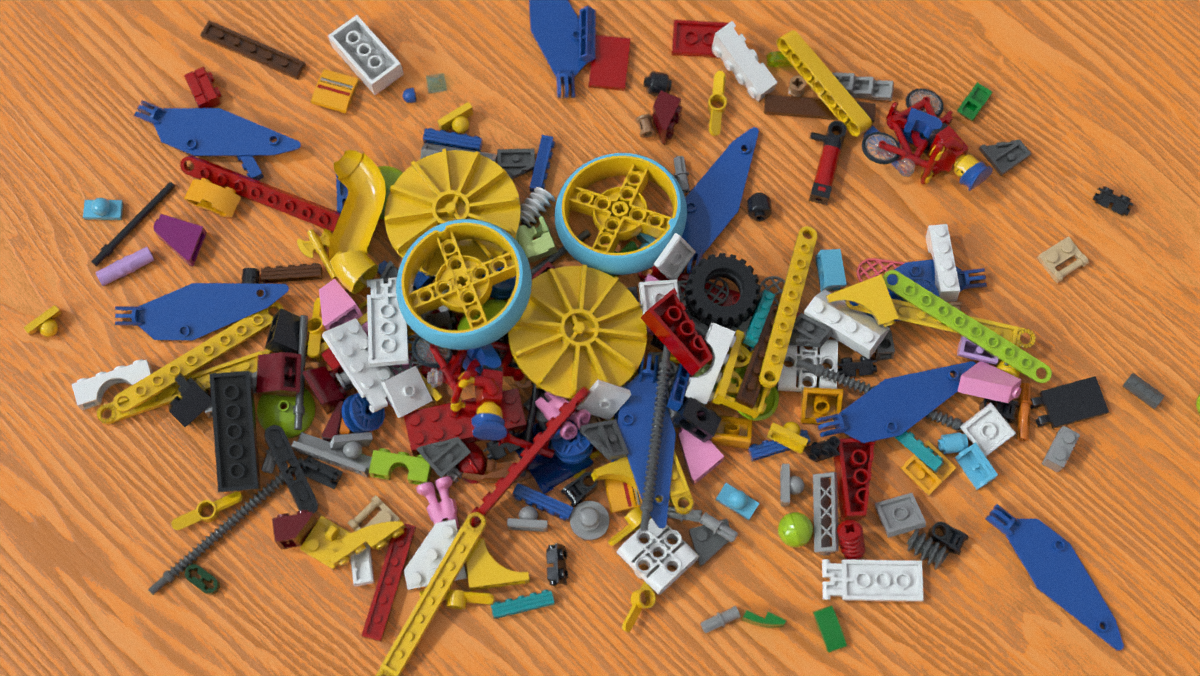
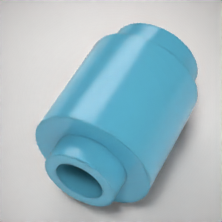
[938,432,968,454]

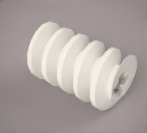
[520,187,555,228]

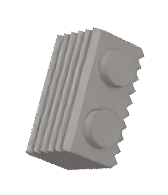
[1042,426,1080,472]

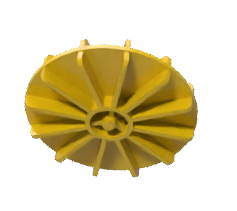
[384,148,521,277]
[508,264,647,401]

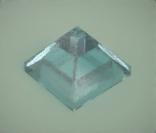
[426,73,447,93]

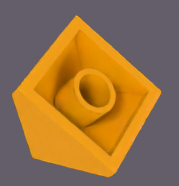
[801,387,843,424]
[711,415,752,449]

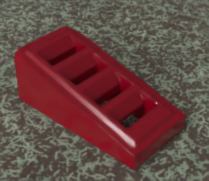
[321,401,344,442]

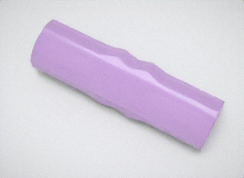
[95,247,155,286]

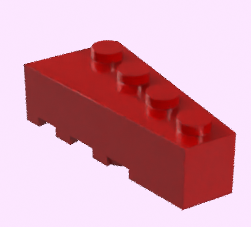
[640,288,713,376]
[834,438,876,521]

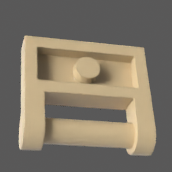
[1037,236,1089,283]
[347,495,400,531]

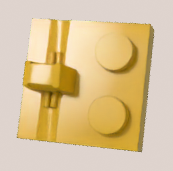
[300,516,351,570]

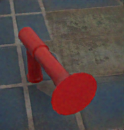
[499,427,554,458]

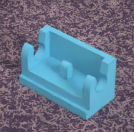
[815,249,847,292]
[955,442,998,490]

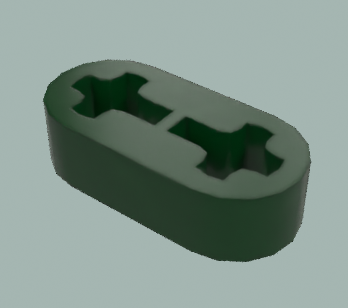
[185,564,220,595]

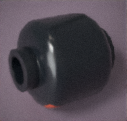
[643,71,672,96]
[747,192,772,222]

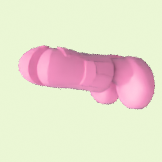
[535,392,591,440]
[416,476,459,531]

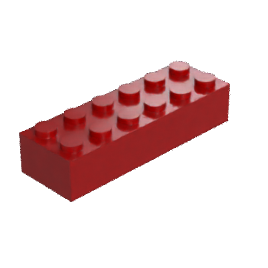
[404,388,526,456]

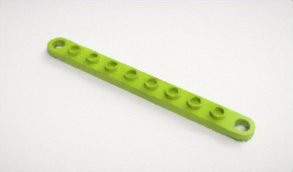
[883,270,1052,383]

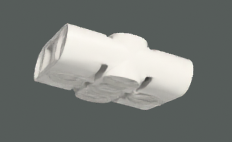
[777,339,838,393]
[617,518,699,595]

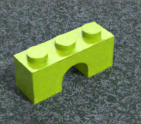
[369,448,432,485]

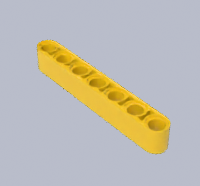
[776,30,872,137]

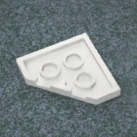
[404,519,467,590]

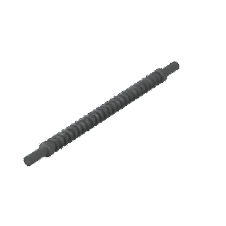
[640,345,671,531]
[796,358,964,431]
[148,457,303,595]

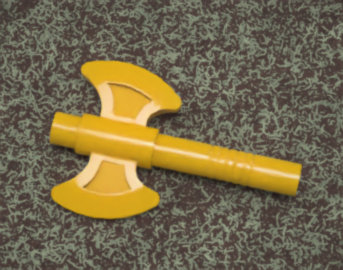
[297,228,337,280]

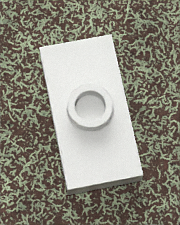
[350,544,374,587]

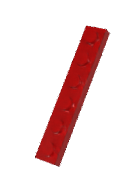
[361,523,416,642]

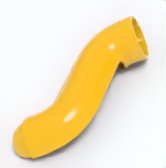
[329,150,386,294]

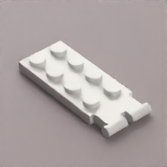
[367,277,409,367]
[322,318,394,413]
[822,559,923,602]

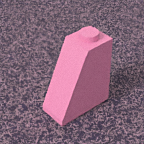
[319,279,363,330]
[958,361,1021,403]
[678,427,724,485]

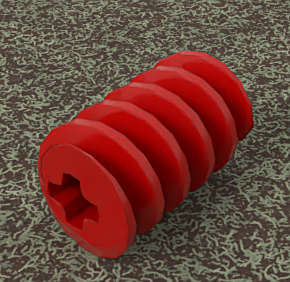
[837,520,865,560]

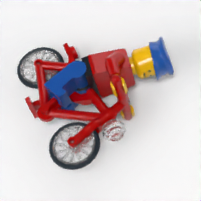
[862,88,993,191]
[412,334,526,440]

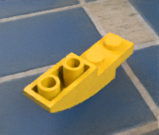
[329,521,406,566]

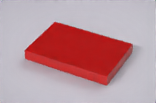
[672,20,728,58]
[589,35,631,91]

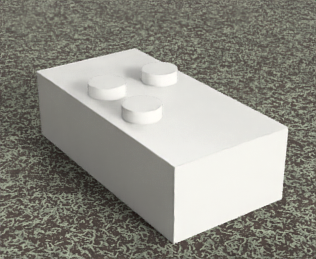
[328,15,404,95]

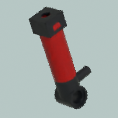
[809,121,846,205]

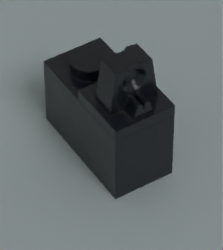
[265,309,308,356]
[169,372,212,427]

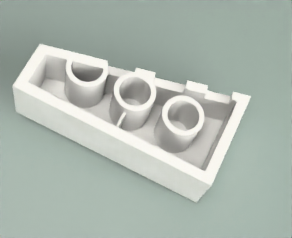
[712,21,777,102]

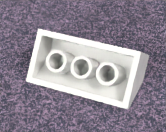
[804,290,890,359]

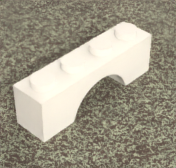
[926,224,960,302]
[684,323,736,405]
[72,359,153,410]

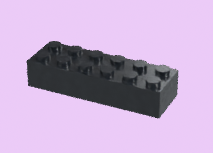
[210,371,261,492]

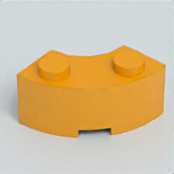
[184,178,241,217]

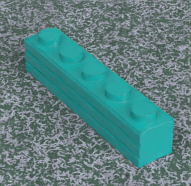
[742,290,775,348]
[895,431,944,473]
[491,590,555,619]

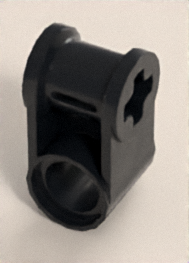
[979,398,1020,423]
[561,472,598,507]
[928,522,969,555]

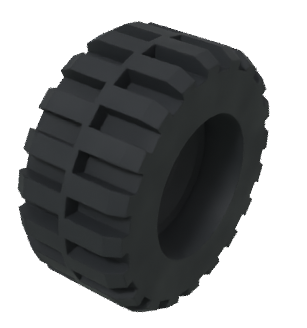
[685,253,760,329]

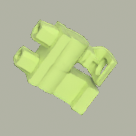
[515,216,558,263]

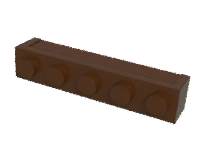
[261,263,322,283]

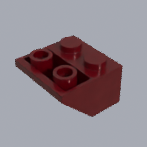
[652,91,683,145]
[256,352,301,397]
[272,510,318,550]

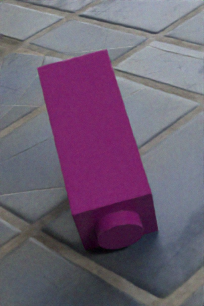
[154,214,207,267]

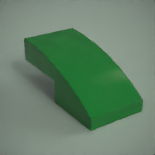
[957,82,993,121]
[813,605,847,653]
[742,610,786,628]

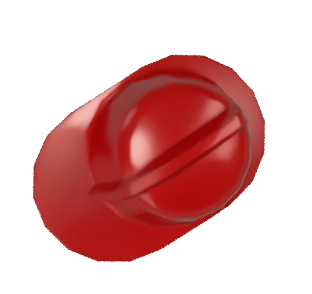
[455,442,487,484]

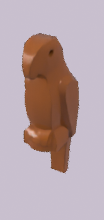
[462,459,536,484]

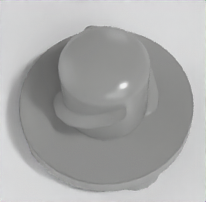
[570,501,609,541]

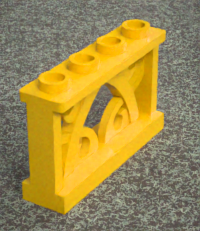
[712,330,774,419]

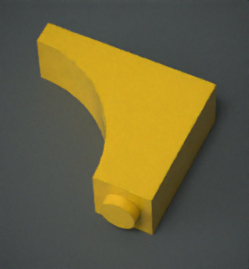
[825,274,898,327]
[591,457,660,500]
[466,538,530,591]

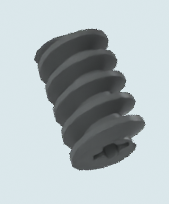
[906,529,950,570]

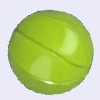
[778,512,813,547]

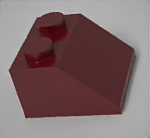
[302,366,347,414]

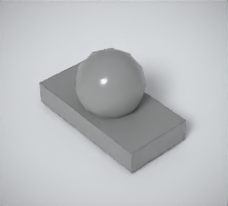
[330,432,373,459]
[780,464,805,507]
[507,506,548,532]

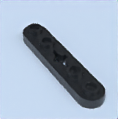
[264,425,318,514]

